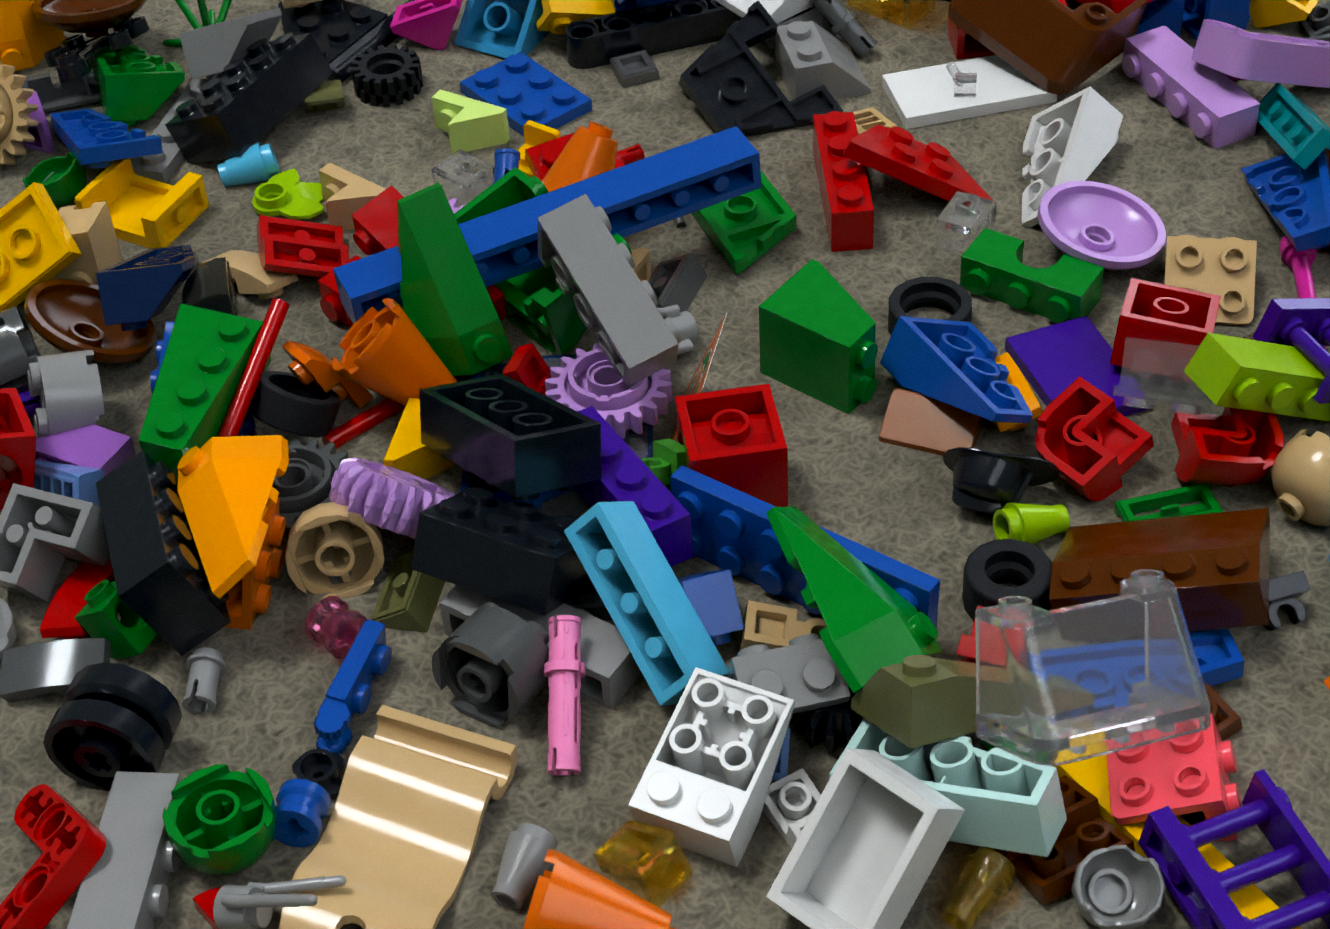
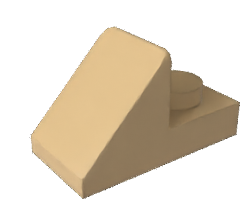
[318,163,385,231]

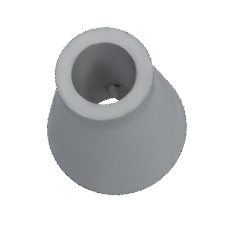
[491,823,558,910]

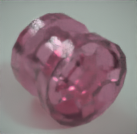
[305,596,368,659]

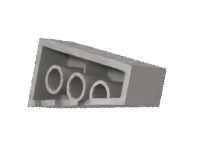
[537,194,681,386]

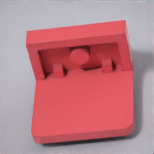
[1106,714,1243,842]

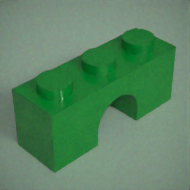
[960,228,1104,323]

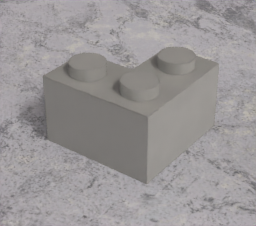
[0,483,110,602]

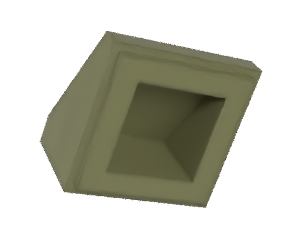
[304,80,345,113]

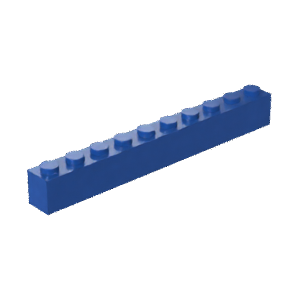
[333,126,762,324]

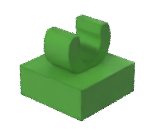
[641,438,688,492]

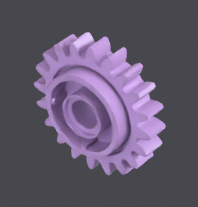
[545,343,673,439]

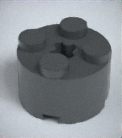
[432,602,549,727]

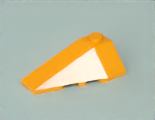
[177,435,289,598]

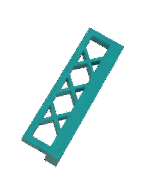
[1257,83,1330,170]

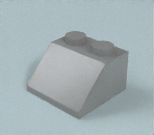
[178,8,282,82]
[775,21,871,100]

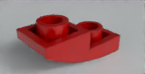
[39,560,115,640]

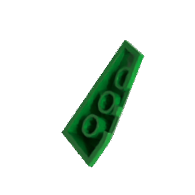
[91,44,185,126]
[397,182,513,376]
[766,507,943,693]

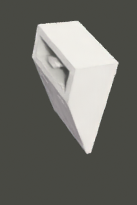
[628,667,795,867]

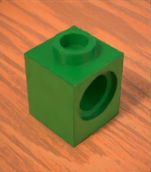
[74,580,158,660]

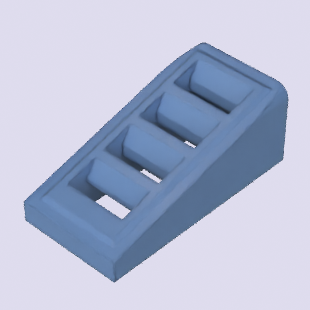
[34,460,103,508]

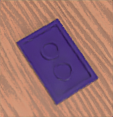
[1005,316,1150,416]

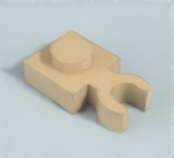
[740,600,827,650]

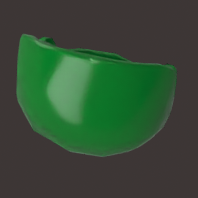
[23,152,86,208]

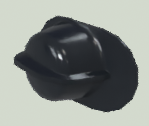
[943,447,1059,514]

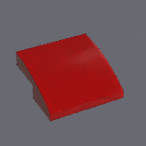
[257,215,349,277]

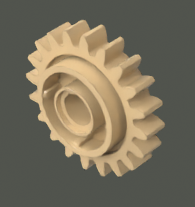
[0,61,39,170]

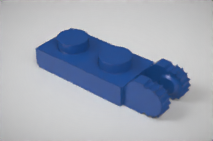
[314,620,392,755]

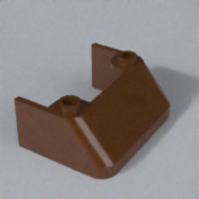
[948,0,1147,95]

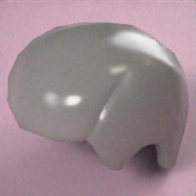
[1071,845,1166,929]

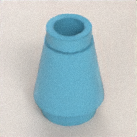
[217,142,280,188]

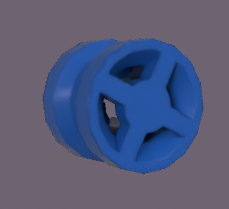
[274,778,331,848]

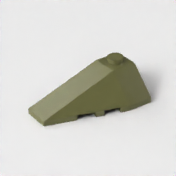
[851,655,1092,749]

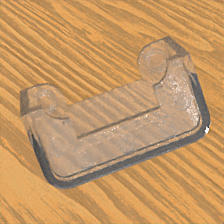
[975,569,1211,765]

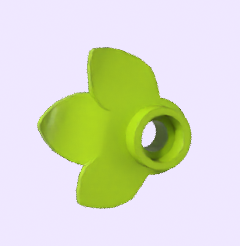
[252,169,324,220]

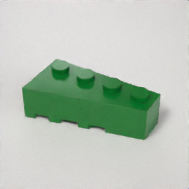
[139,303,272,481]

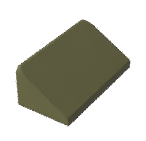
[371,547,445,632]

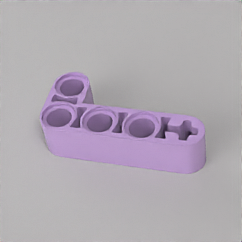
[1192,19,1330,88]

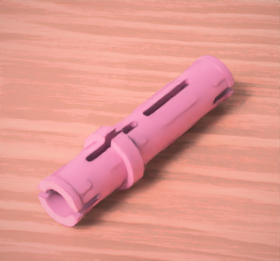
[544,615,586,776]

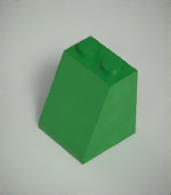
[759,259,878,415]

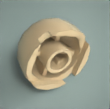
[1271,429,1330,526]
[285,502,384,601]

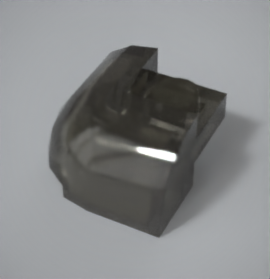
[181,257,239,316]

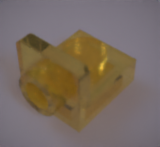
[593,819,692,907]

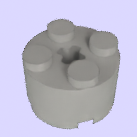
[27,349,106,438]

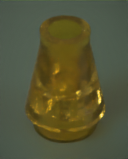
[941,847,1016,929]

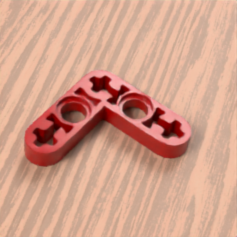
[0,784,107,929]

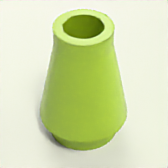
[993,503,1070,544]

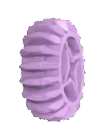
[329,457,455,539]

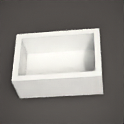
[766,748,965,929]

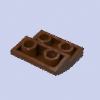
[993,775,1135,905]

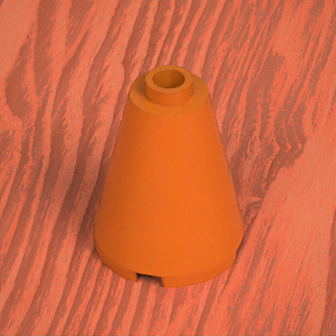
[542,121,618,192]
[332,298,457,406]
[523,848,677,929]

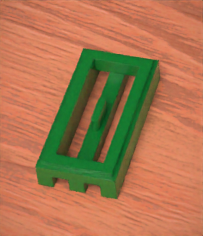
[1114,484,1223,522]

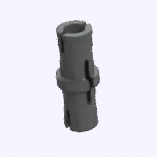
[809,0,878,59]

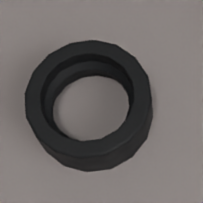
[888,277,972,335]
[248,371,341,438]

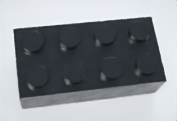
[165,32,333,164]
[419,374,601,501]
[96,450,231,656]

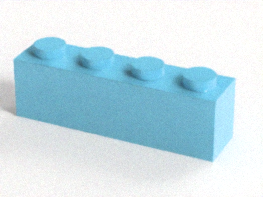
[564,501,729,706]

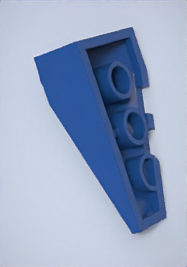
[880,316,1033,424]

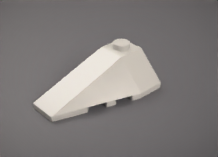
[1021,86,1123,228]

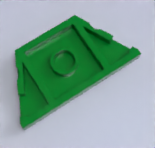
[692,171,796,274]

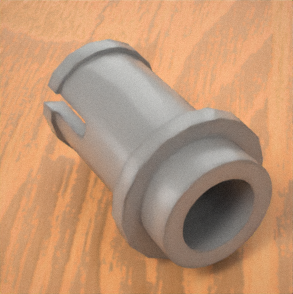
[182,647,227,713]

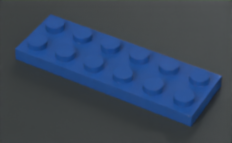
[671,465,940,629]

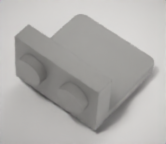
[727,633,851,714]

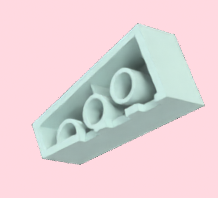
[829,718,1067,857]

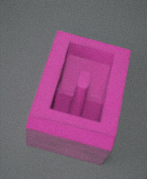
[390,0,463,50]

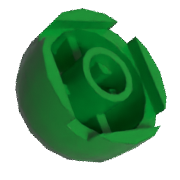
[162,764,277,876]

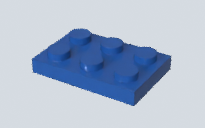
[460,52,592,137]

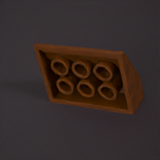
[1049,508,1270,640]

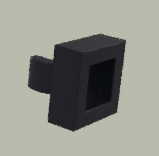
[1263,570,1311,631]

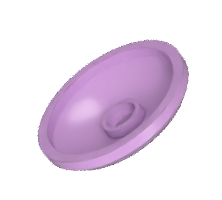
[1038,181,1166,270]

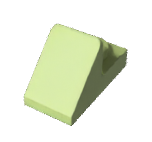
[431,89,510,155]

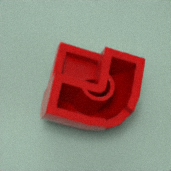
[1035,376,1154,501]
[1171,407,1284,487]

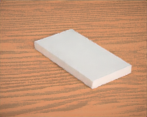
[882,55,1057,129]

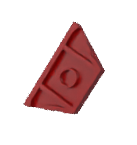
[843,124,995,216]

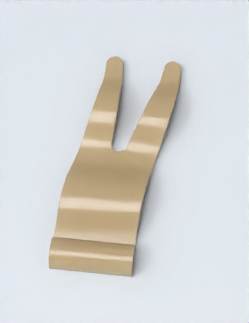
[279,705,518,929]

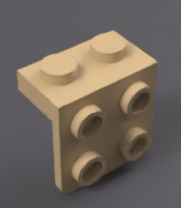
[1162,235,1257,326]

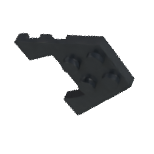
[680,1,844,137]

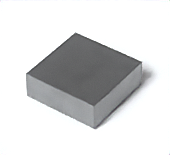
[610,50,659,88]

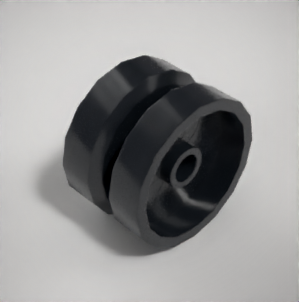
[43,662,182,791]

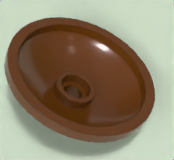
[32,0,146,37]
[24,279,156,364]

